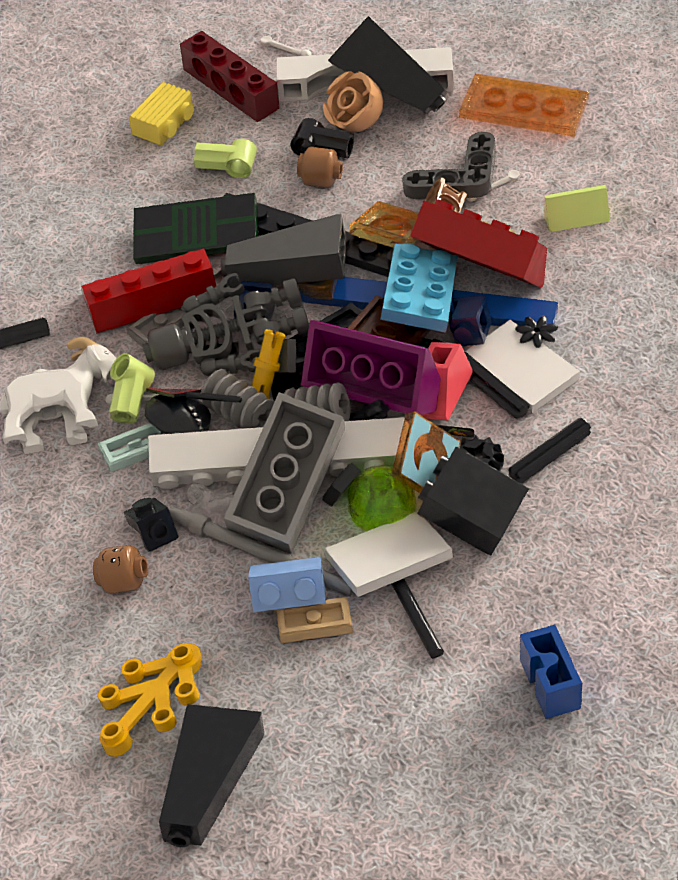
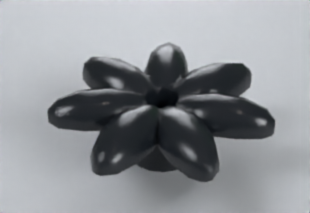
[515,316,558,348]

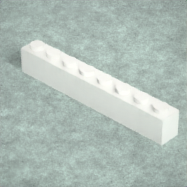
[148,416,425,489]

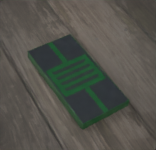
[133,193,258,264]

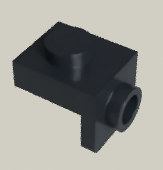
[124,498,178,552]

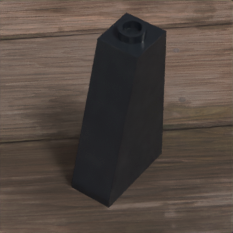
[328,16,448,114]
[159,704,264,847]

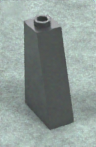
[221,214,346,288]

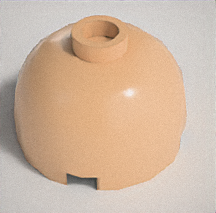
[323,71,383,133]

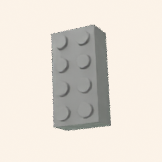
[224,392,345,554]

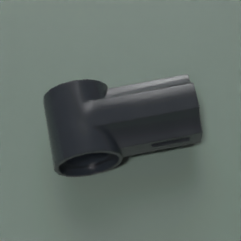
[290,118,354,158]

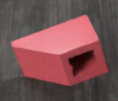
[420,342,473,421]

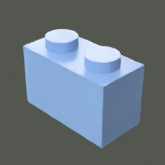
[248,557,326,612]

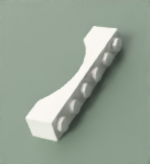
[277,47,454,102]

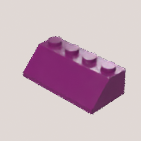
[301,320,441,416]

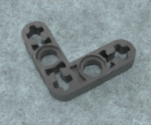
[402,132,496,199]

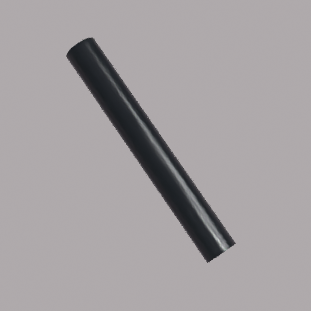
[391,578,444,659]

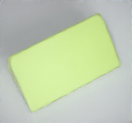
[544,185,610,232]

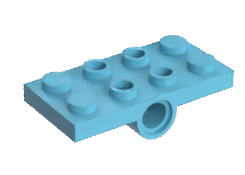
[380,243,457,333]

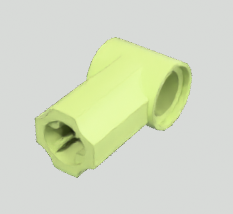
[194,138,257,178]
[109,353,155,424]

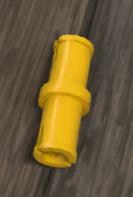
[251,329,285,399]

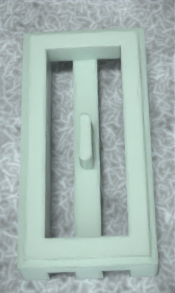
[97,423,161,472]

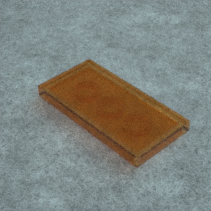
[459,73,589,137]

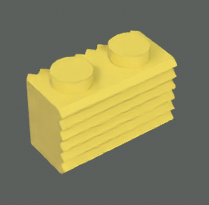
[129,81,194,146]

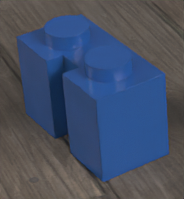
[520,625,582,719]

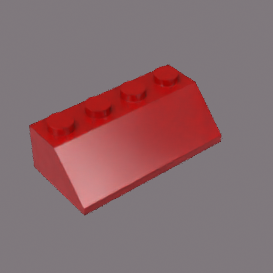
[410,199,547,288]
[81,249,216,334]

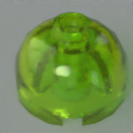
[347,465,417,531]

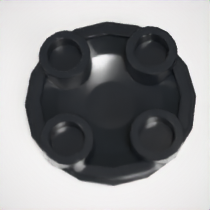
[144,394,211,434]

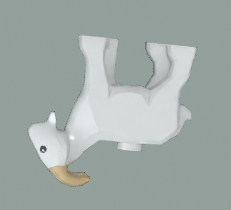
[0,337,116,454]

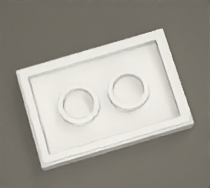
[465,320,580,414]
[325,511,453,597]

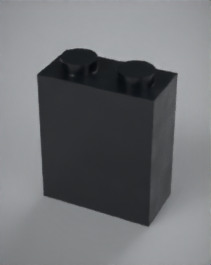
[417,447,529,555]

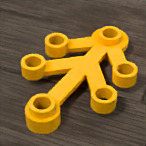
[98,643,202,757]

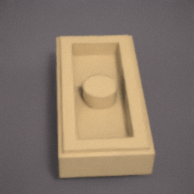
[276,597,353,644]

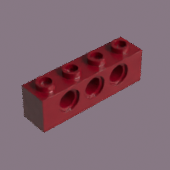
[180,31,280,122]

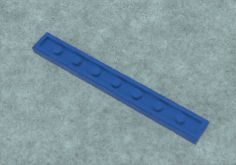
[300,277,558,333]

